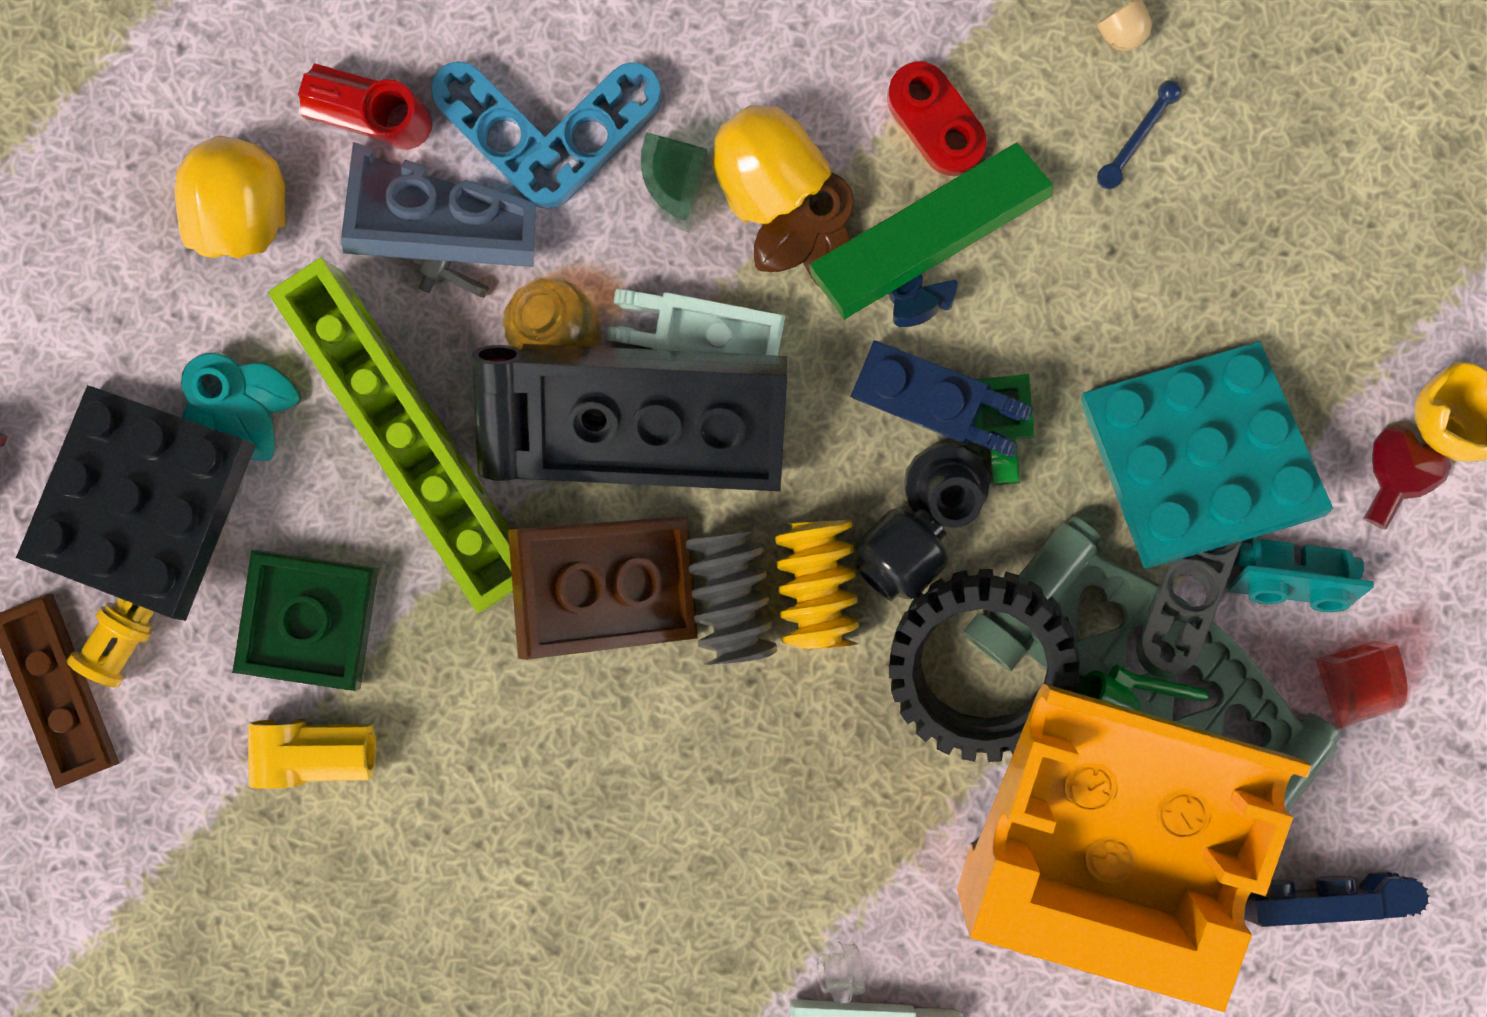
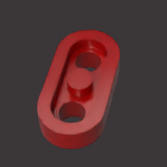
[887,61,987,176]

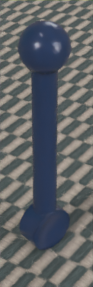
[1097,80,1182,190]

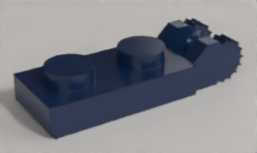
[850,340,1034,458]
[1244,872,1430,927]

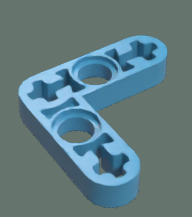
[431,61,662,209]

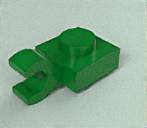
[972,374,1035,486]

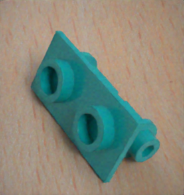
[1228,538,1374,613]

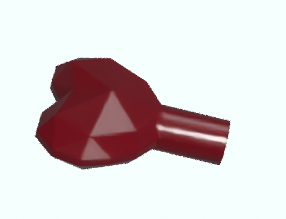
[1363,425,1452,530]

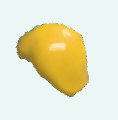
[712,105,831,224]
[174,136,286,259]

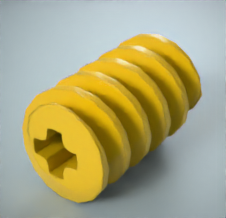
[775,519,859,649]

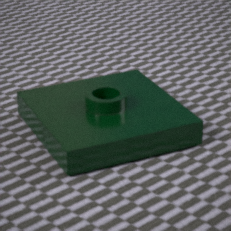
[232,550,379,691]

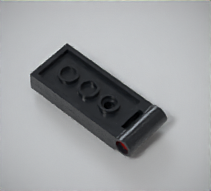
[472,344,787,492]

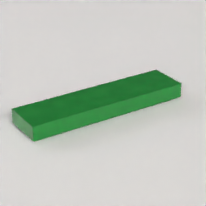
[810,142,1053,320]

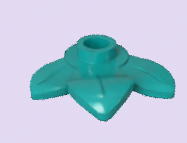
[181,352,302,461]

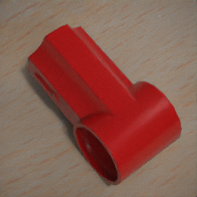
[298,63,432,150]

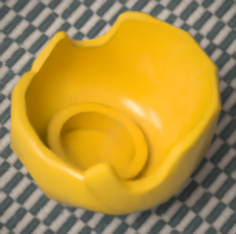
[1414,361,1487,462]

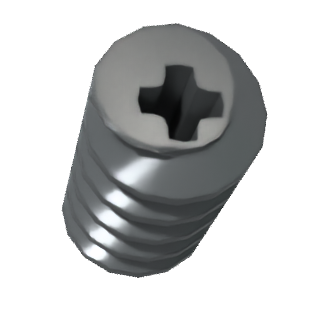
[686,532,777,665]

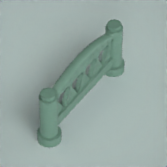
[962,516,1341,812]

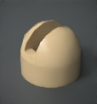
[1096,0,1152,51]

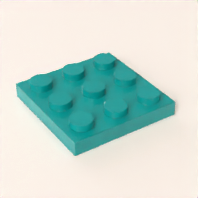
[1081,341,1333,569]

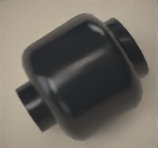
[855,508,949,601]

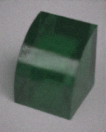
[641,132,708,233]

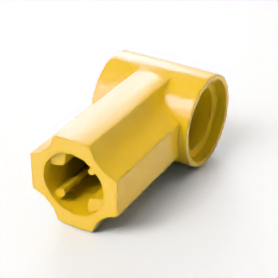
[248,719,376,789]

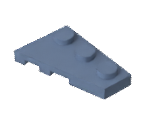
[341,142,536,267]

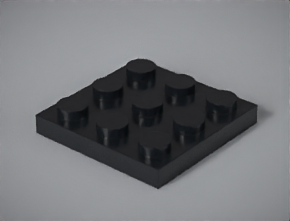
[16,385,256,621]

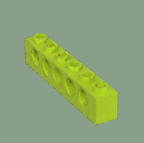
[267,257,513,614]

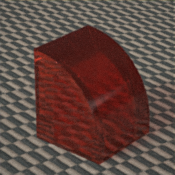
[1315,641,1408,729]

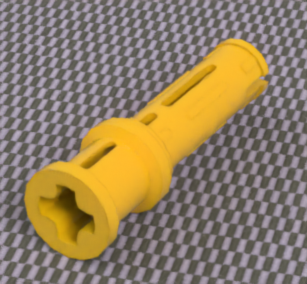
[67,598,154,688]

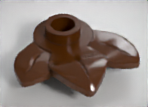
[754,172,854,286]

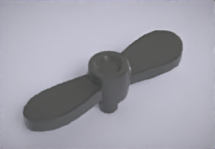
[404,258,489,298]

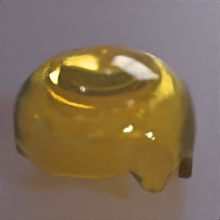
[502,277,602,349]

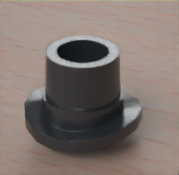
[904,443,990,528]

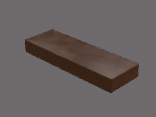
[0,594,120,789]

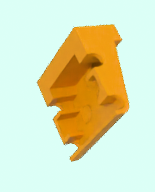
[957,684,1311,1013]

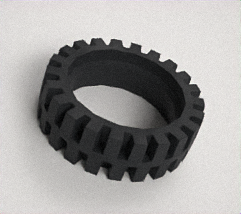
[889,569,1080,762]

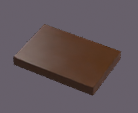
[508,516,698,660]

